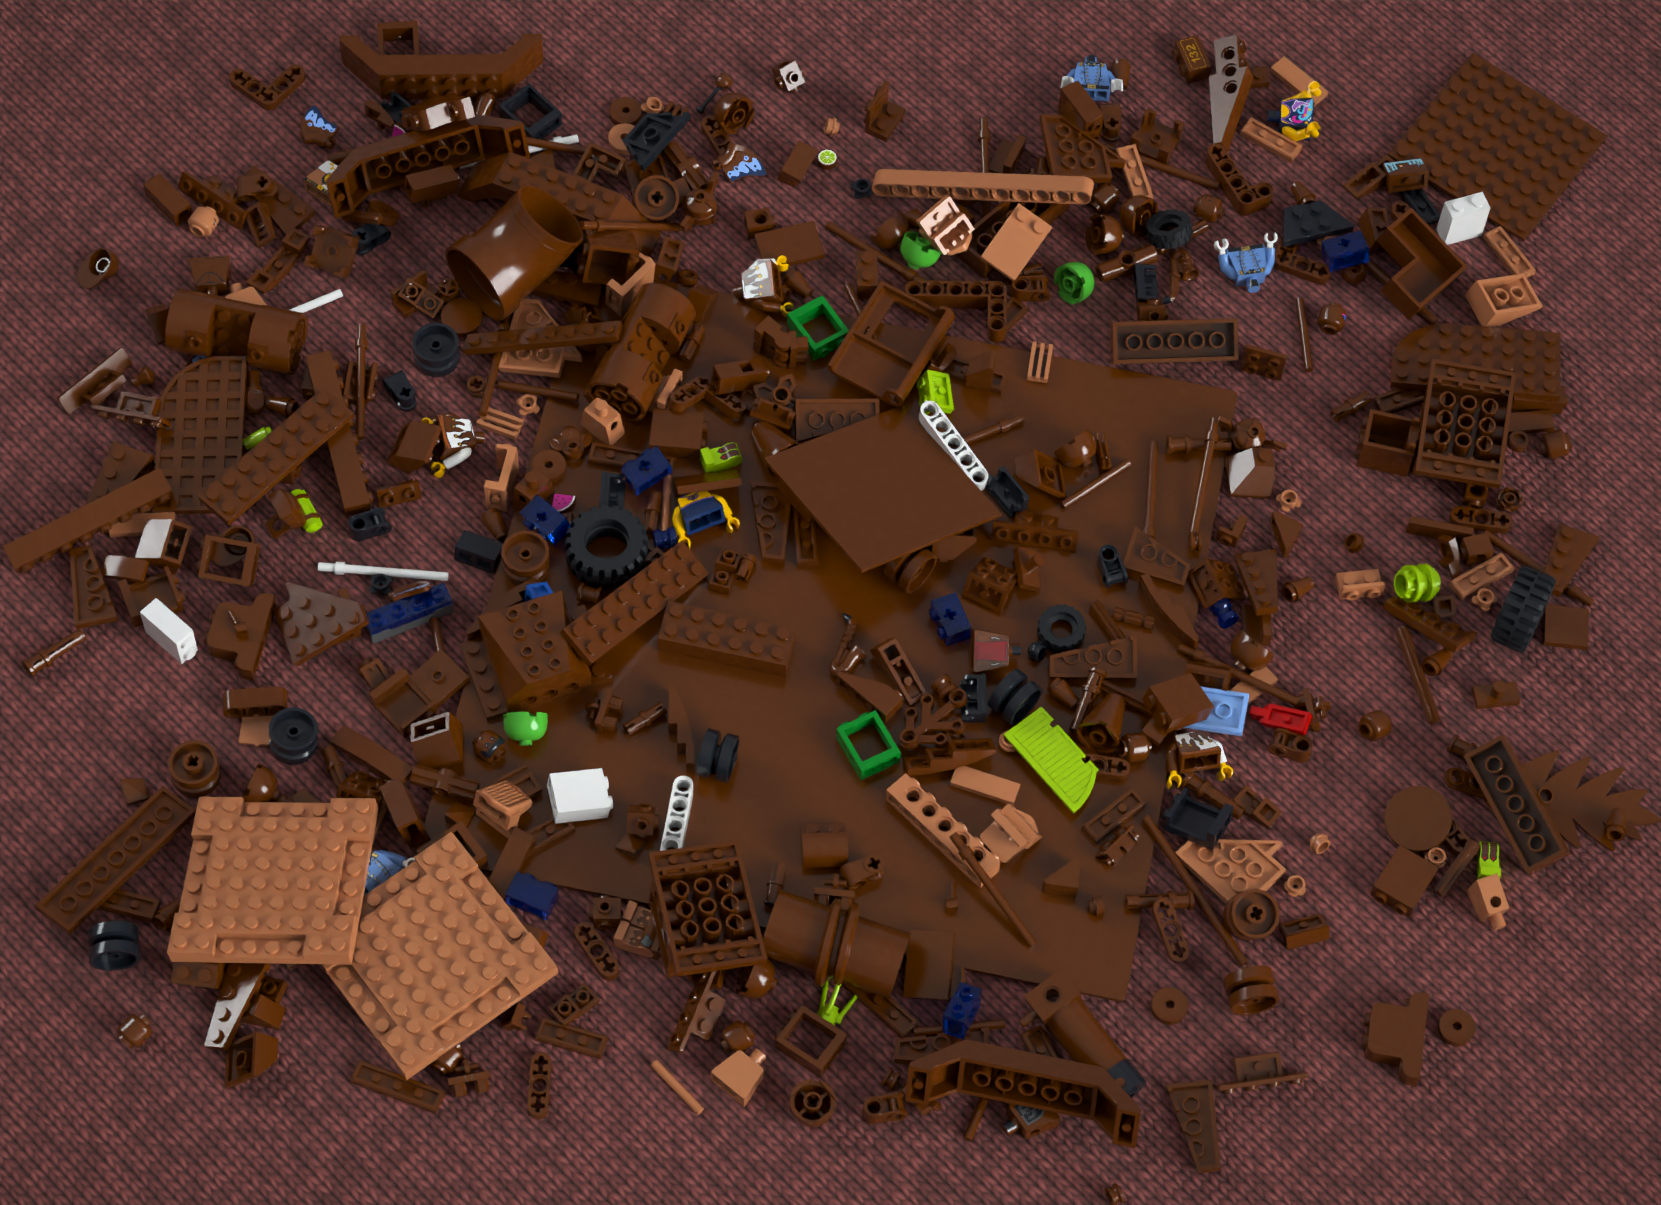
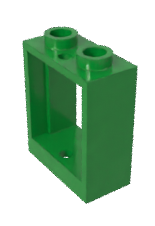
[787,295,849,361]
[836,710,901,780]

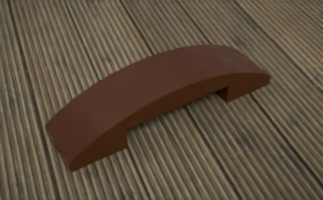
[246,227,310,294]

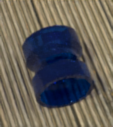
[652,526,678,551]
[1210,599,1239,629]

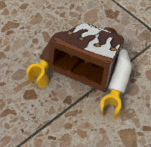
[733,255,794,318]
[421,413,485,478]
[1166,729,1233,789]

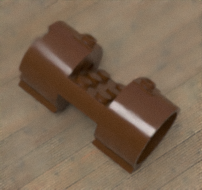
[583,283,696,422]
[165,288,309,375]

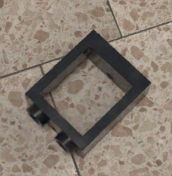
[499,83,562,139]

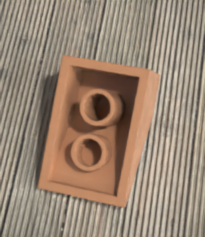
[980,203,1052,282]
[1465,273,1543,327]

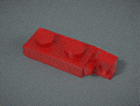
[1249,703,1312,735]

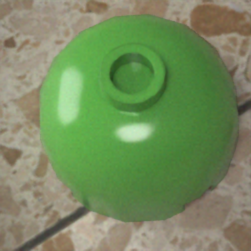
[900,231,941,270]
[1054,262,1095,304]
[503,712,548,746]

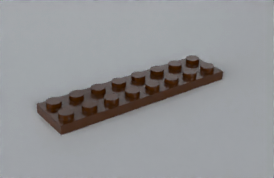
[198,387,354,526]
[560,541,710,666]
[35,786,196,935]

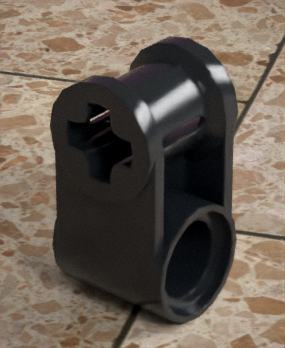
[352,223,391,255]
[382,370,417,412]
[349,507,392,542]
[1097,544,1128,588]

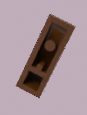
[870,637,928,706]
[836,672,903,725]

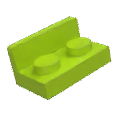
[917,370,954,415]

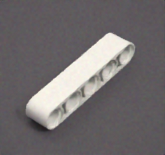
[919,401,988,491]
[660,776,693,851]

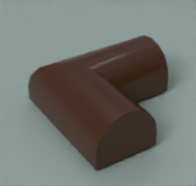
[572,142,626,183]

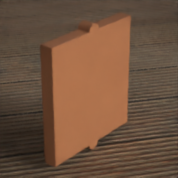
[238,714,273,747]

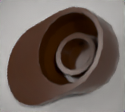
[77,247,119,289]
[210,526,256,566]

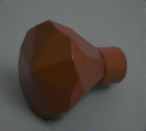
[131,366,155,387]

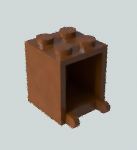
[575,229,639,286]
[1354,409,1421,477]

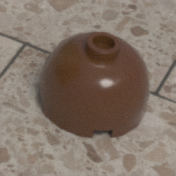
[714,92,755,134]
[1119,195,1158,237]
[869,210,910,250]
[1086,214,1124,255]
[1054,429,1097,469]
[1230,630,1274,671]
[242,763,280,802]
[736,958,777,999]
[789,1079,836,1127]

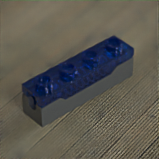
[365,583,454,644]

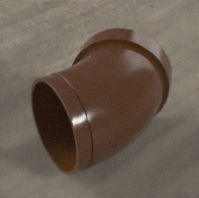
[445,185,583,321]

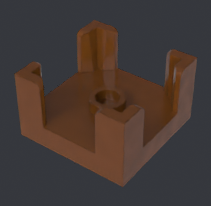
[1130,108,1184,164]
[303,225,360,278]

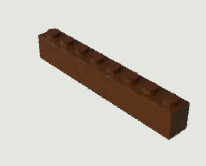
[306,350,373,516]
[3,468,173,573]

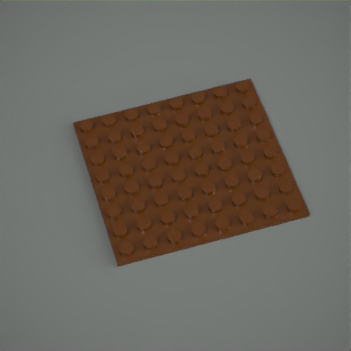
[1388,52,1608,241]
[764,405,1002,573]

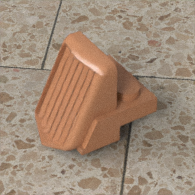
[916,195,974,256]
[473,780,532,839]
[980,804,1042,863]

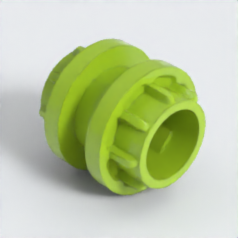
[1394,563,1441,603]

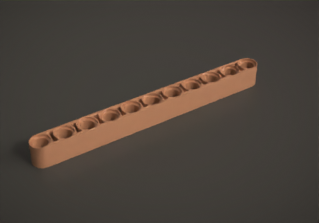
[872,169,1094,204]

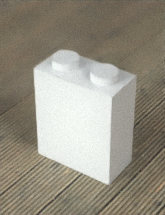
[1436,192,1490,245]
[140,598,198,664]
[547,768,613,824]

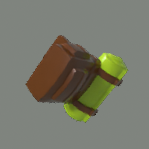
[265,488,323,539]

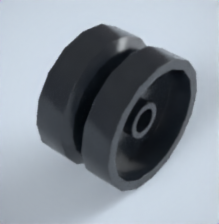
[412,323,460,377]
[988,669,1043,726]
[269,708,318,765]
[697,728,740,783]
[88,921,140,971]

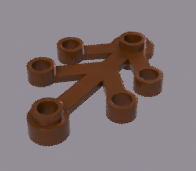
[898,688,967,750]

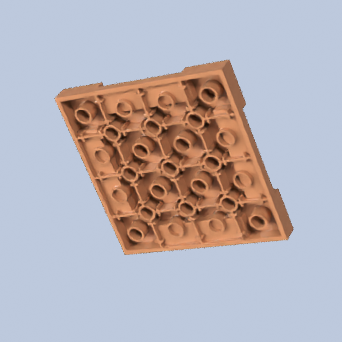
[167,797,379,965]
[320,831,559,1080]

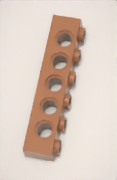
[885,773,1001,888]

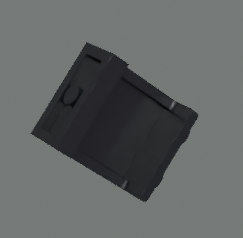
[1163,787,1234,850]

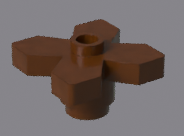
[752,374,797,425]

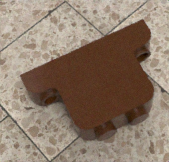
[401,96,475,131]
[204,593,276,681]
[1361,992,1429,1087]

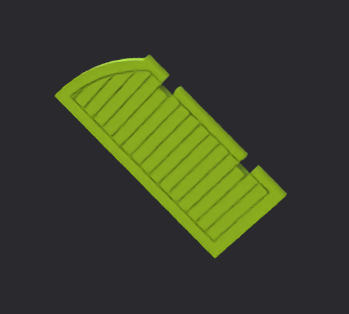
[1004,707,1099,814]

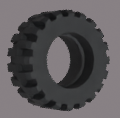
[565,505,648,590]
[1490,566,1556,653]

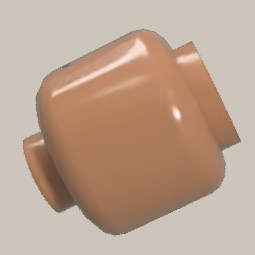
[188,206,219,237]

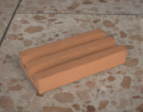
[1027,341,1053,383]
[476,407,524,440]

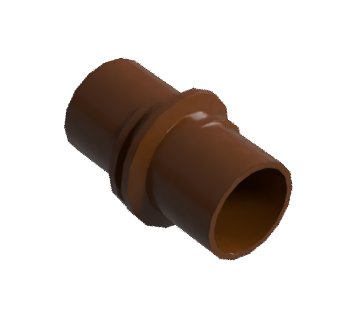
[763,890,911,999]

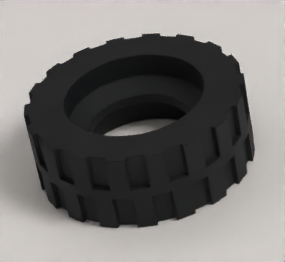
[1146,209,1193,249]
[1037,604,1086,654]

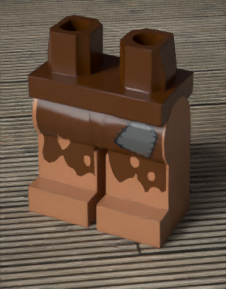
[614,900,662,960]

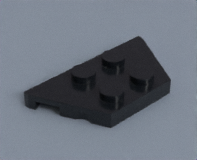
[623,112,691,171]
[1282,200,1354,247]

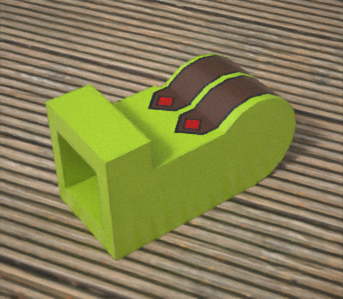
[700,442,743,473]
[1477,841,1501,880]

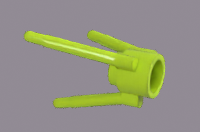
[817,980,857,1026]

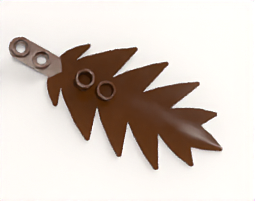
[1444,750,1661,852]

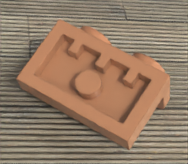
[647,369,682,413]
[1335,569,1385,600]

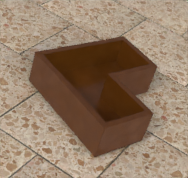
[1376,208,1468,320]

